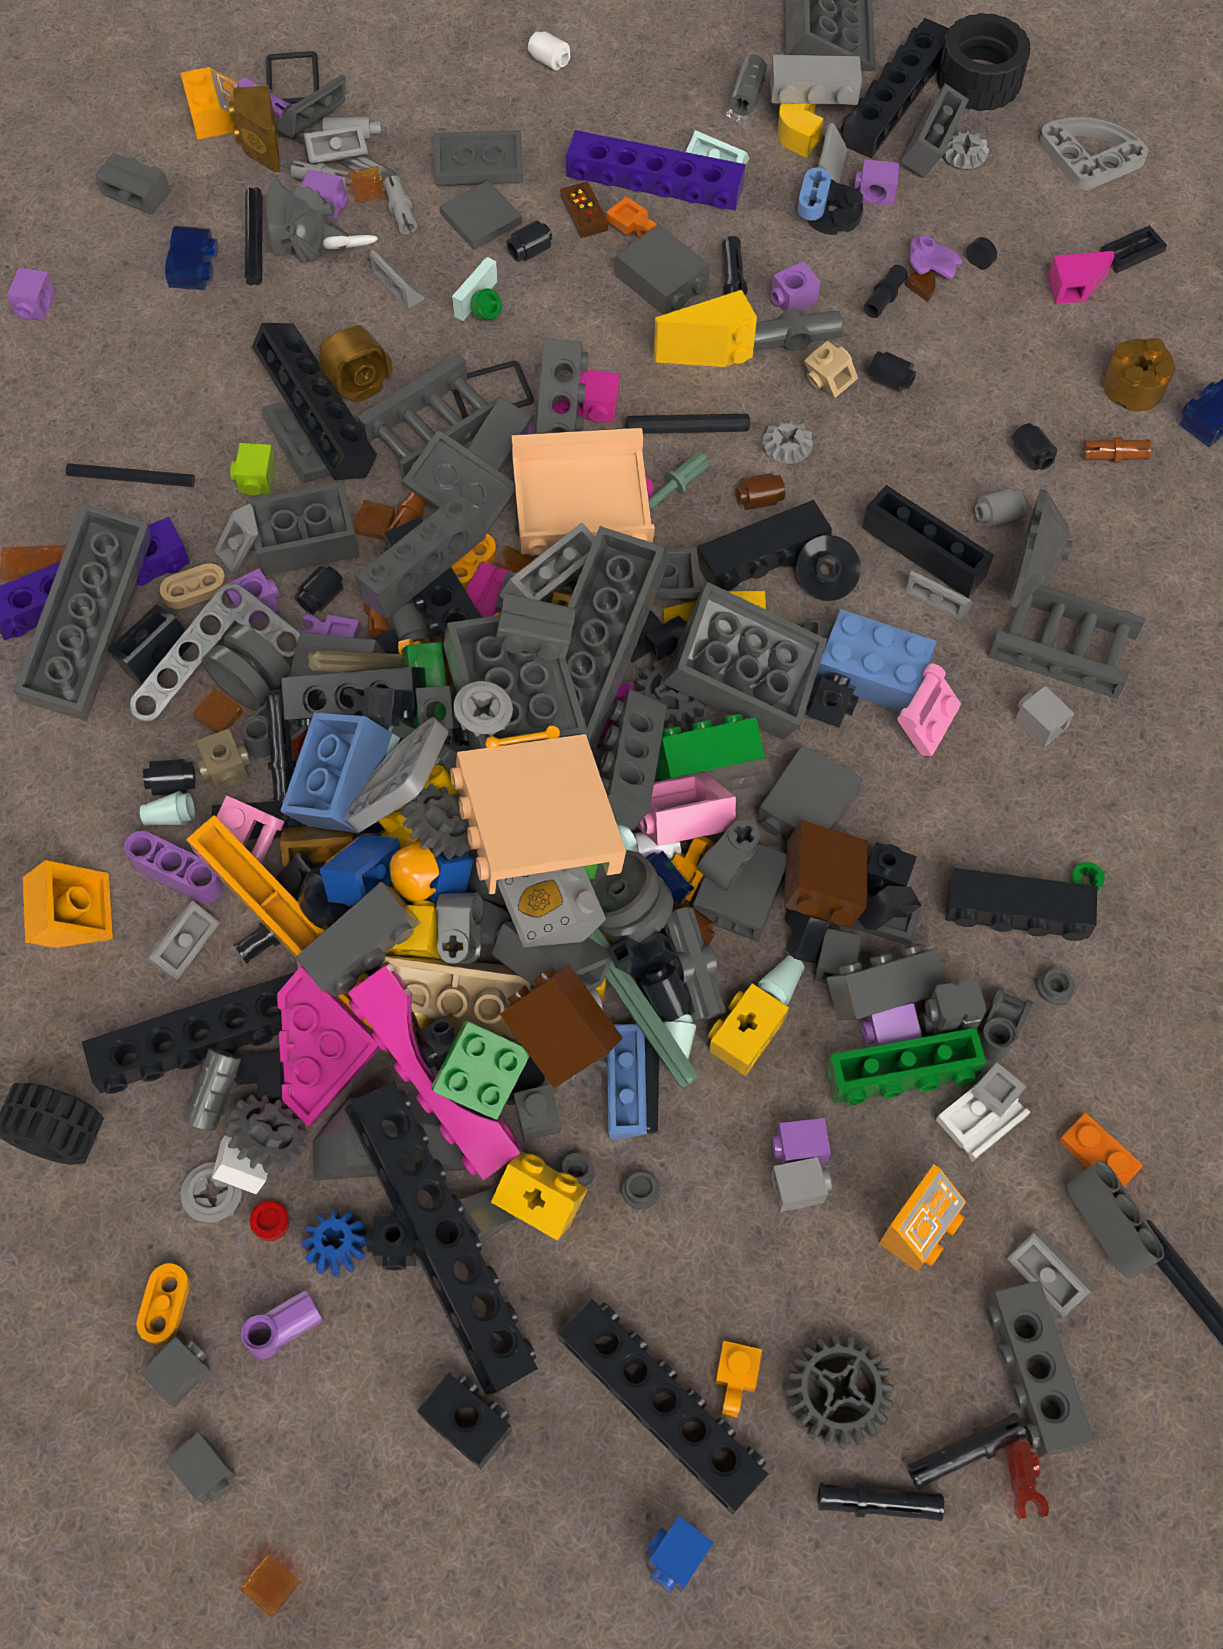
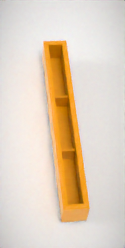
[186,815,416,1057]

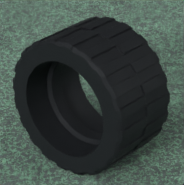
[937,13,1031,111]

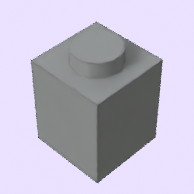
[1015,686,1075,748]
[771,1157,832,1212]

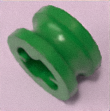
[1069,862,1105,893]

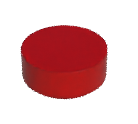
[249,1201,290,1242]

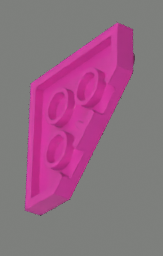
[277,966,380,1126]

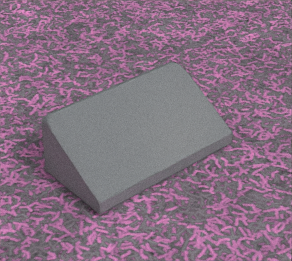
[816,123,847,186]
[303,124,368,164]
[370,250,425,309]
[214,504,258,575]
[905,570,973,621]
[144,901,221,980]
[1007,1230,1094,1318]

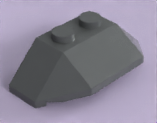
[313,1094,466,1181]

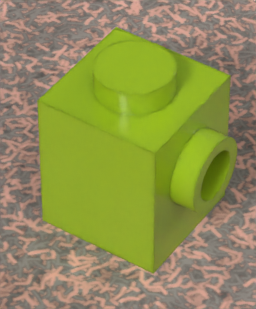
[230,443,276,496]

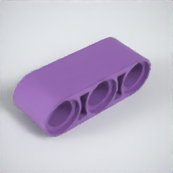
[124,831,223,903]

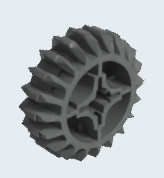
[785,1334,894,1448]

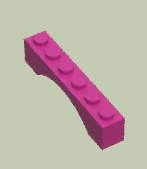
[348,963,523,1180]

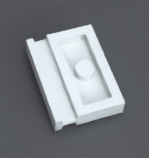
[936,1084,1030,1162]

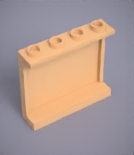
[512,428,655,556]
[450,734,626,894]

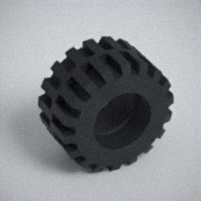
[0,1083,104,1165]

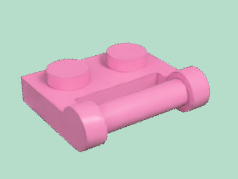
[897,664,961,756]
[217,795,285,864]

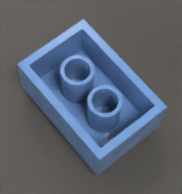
[815,609,937,712]
[280,712,392,833]

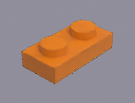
[1058,1112,1144,1186]

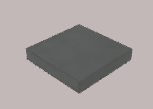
[439,180,522,250]

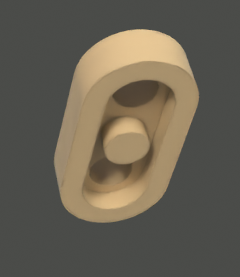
[160,563,227,609]

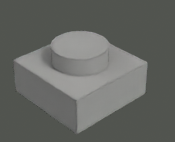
[971,1062,1026,1118]

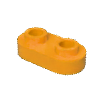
[451,534,496,589]
[136,1263,190,1345]

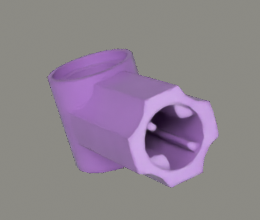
[241,1290,323,1359]

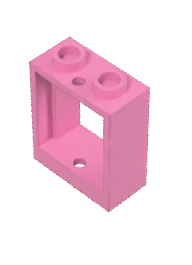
[637,772,736,846]

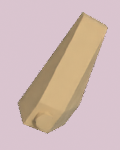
[381,955,531,1040]

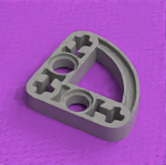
[1039,117,1148,190]
[344,717,449,832]

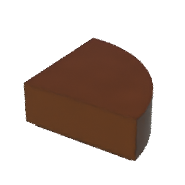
[905,269,935,302]

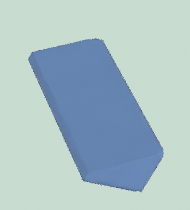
[607,1024,647,1140]

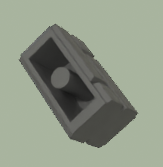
[96,153,170,215]
[494,593,576,661]
[919,979,987,1036]

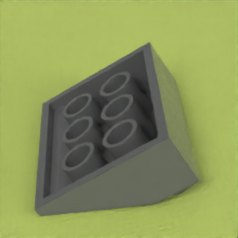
[785,0,875,71]
[663,582,827,740]
[444,615,588,750]

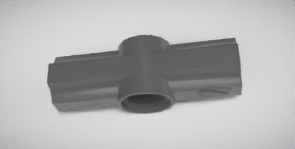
[753,309,843,351]
[664,907,726,1022]

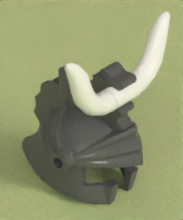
[266,179,378,263]

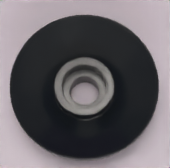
[796,535,861,601]

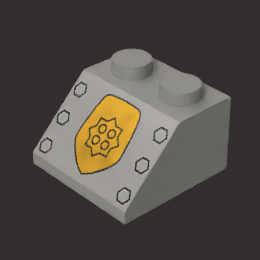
[497,866,606,948]

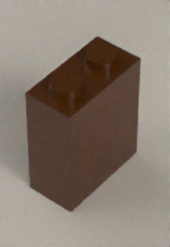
[784,820,867,928]
[499,964,623,1088]

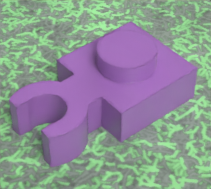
[298,614,361,638]

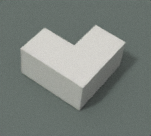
[212,1136,268,1194]

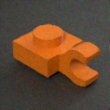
[606,196,657,238]

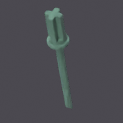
[648,452,710,510]

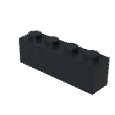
[862,485,994,598]
[697,500,832,591]
[945,868,1098,941]

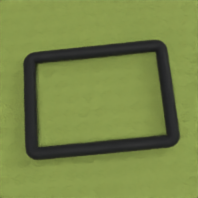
[265,51,319,104]
[452,361,534,419]

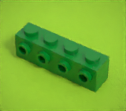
[825,1028,986,1106]

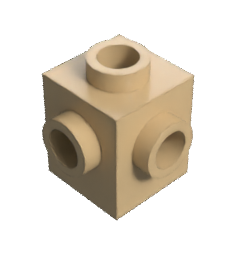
[804,341,858,398]

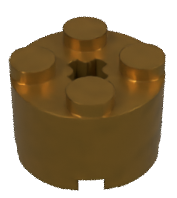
[319,324,393,402]
[1103,337,1175,412]

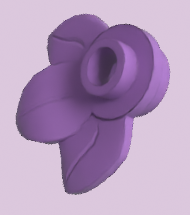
[910,236,962,280]

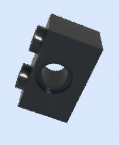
[108,604,192,685]
[417,1373,512,1470]

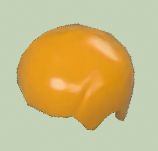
[389,841,439,902]

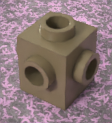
[196,729,250,790]

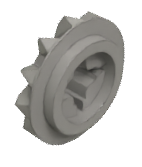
[943,130,989,169]
[762,419,813,464]
[454,681,513,737]
[180,1162,242,1224]

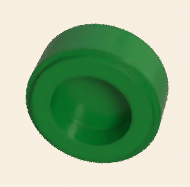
[470,288,502,321]

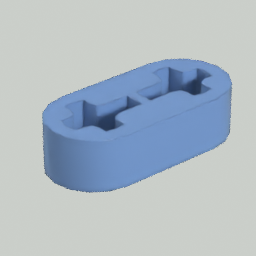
[798,168,831,220]

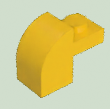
[777,103,824,158]

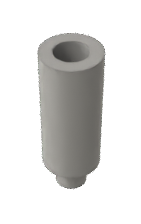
[323,117,382,139]

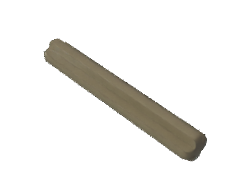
[308,650,403,672]

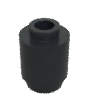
[506,220,552,262]
[867,351,916,392]
[1012,423,1057,471]
[294,566,343,615]
[143,759,196,796]
[641,963,690,1021]

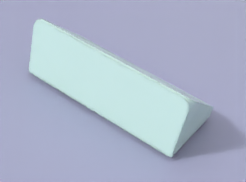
[686,130,750,164]

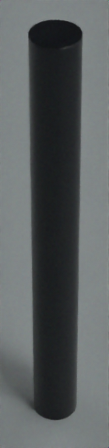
[66,463,195,487]

